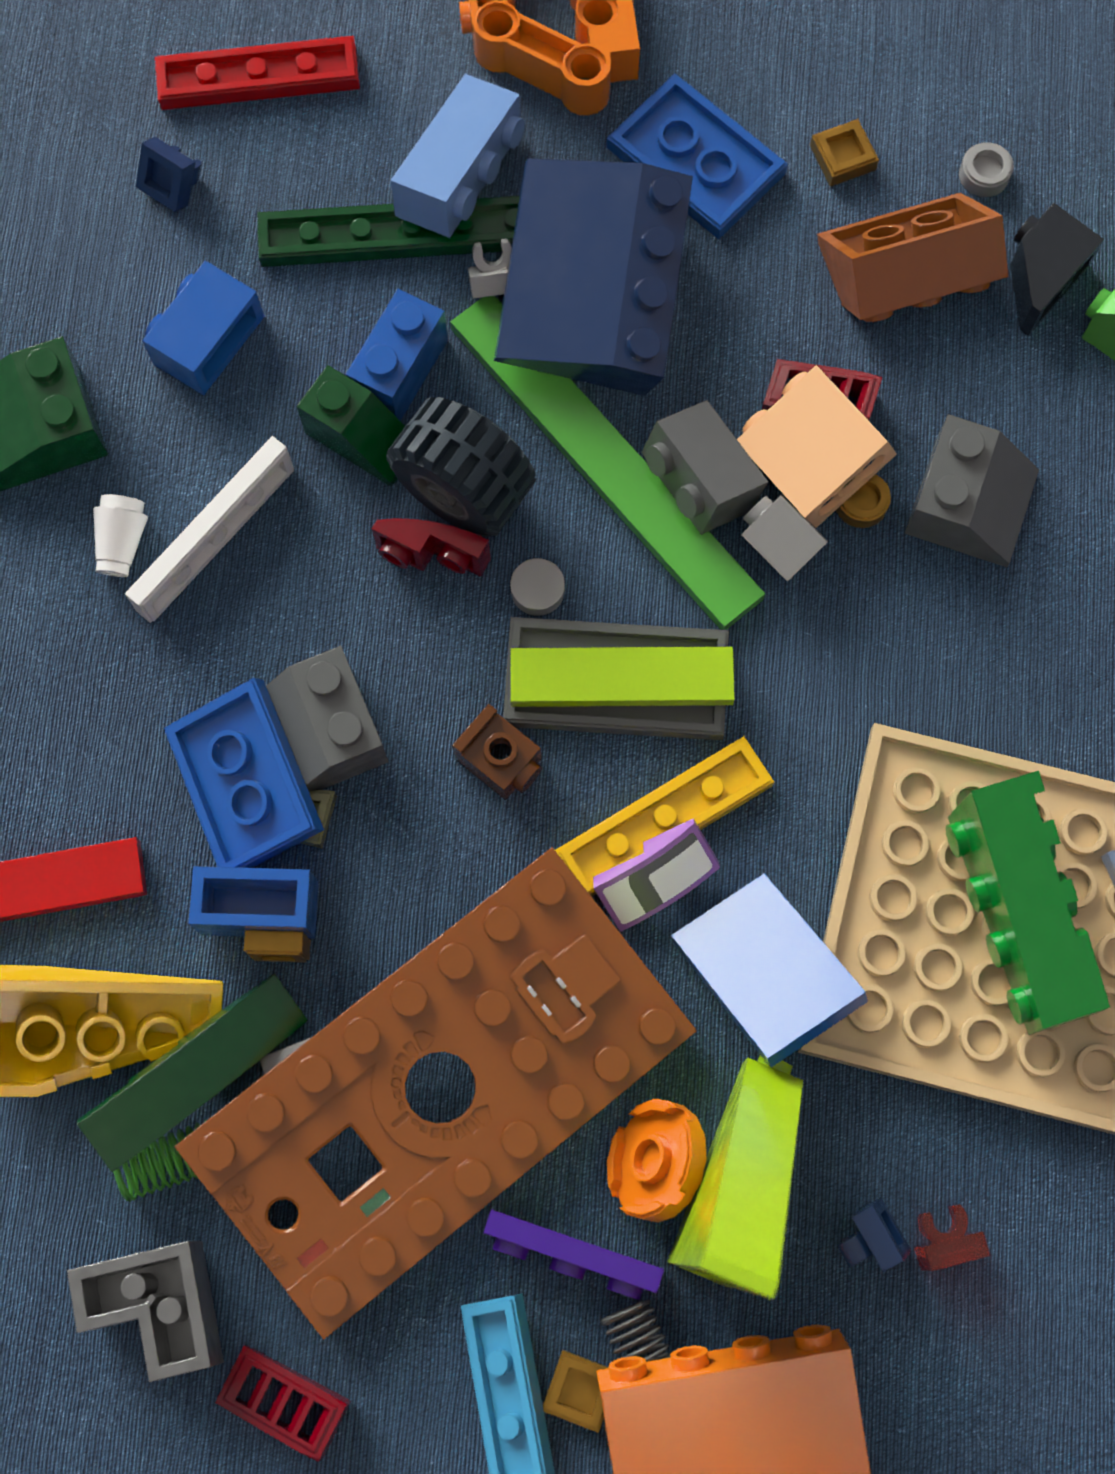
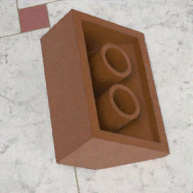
[817,193,1009,322]

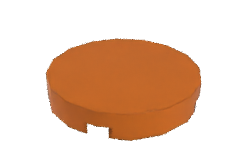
[607,1099,707,1223]

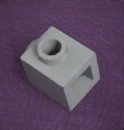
[741,495,828,582]

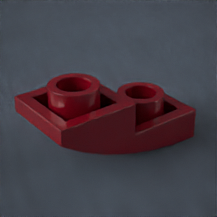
[371,518,491,577]

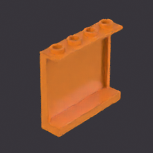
[596,1325,871,1474]

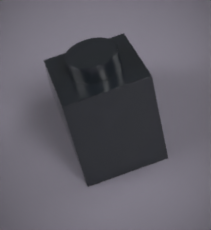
[1010,203,1104,336]

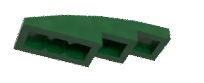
[77,973,308,1172]

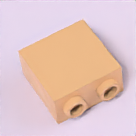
[737,365,897,528]

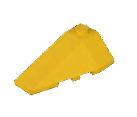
[0,965,223,1097]

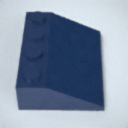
[494,158,693,396]

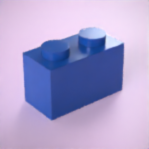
[142,260,265,396]
[345,289,448,421]
[189,866,319,939]

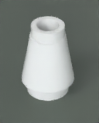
[93,494,148,577]

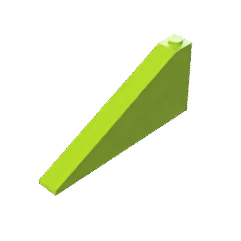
[667,1055,803,1299]

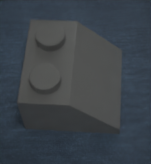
[904,414,1039,568]
[266,645,389,792]

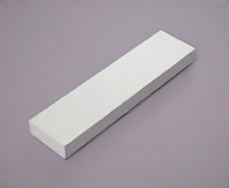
[125,436,294,623]

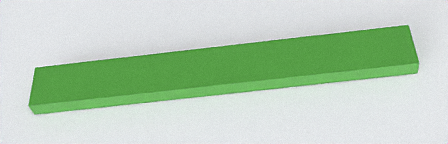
[450,296,766,630]

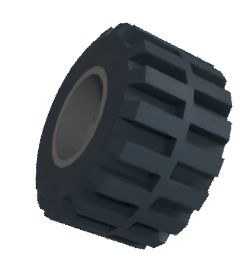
[386,397,536,537]

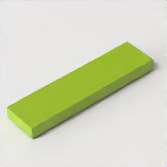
[511,647,735,707]

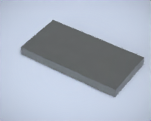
[503,617,729,741]

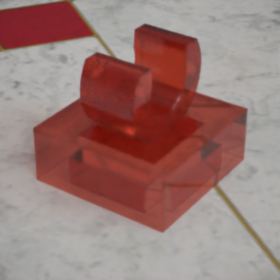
[914,1204,990,1271]

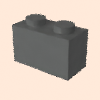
[641,400,768,535]

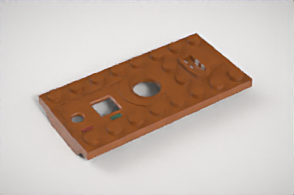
[174,847,697,1340]

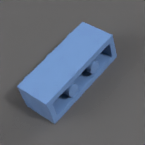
[390,74,525,238]

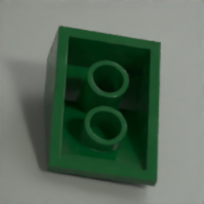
[0,336,108,492]

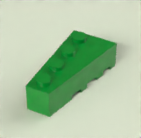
[946,770,1111,1035]

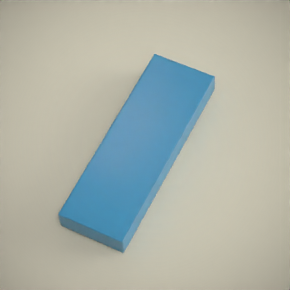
[461,1293,555,1474]

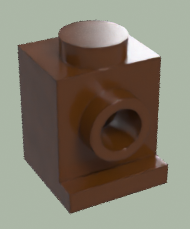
[452,703,542,800]

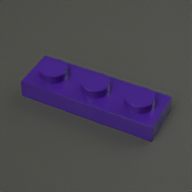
[483,1209,664,1300]

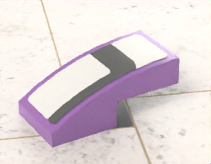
[593,818,720,932]

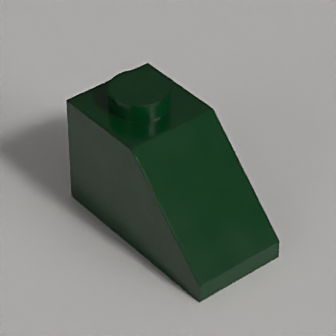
[296,365,405,487]

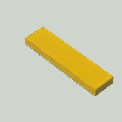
[555,736,774,897]

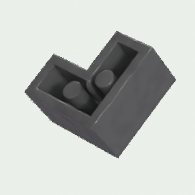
[67,1241,224,1382]

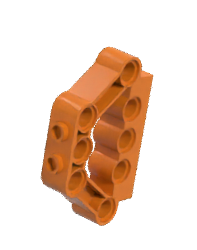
[459,0,640,116]

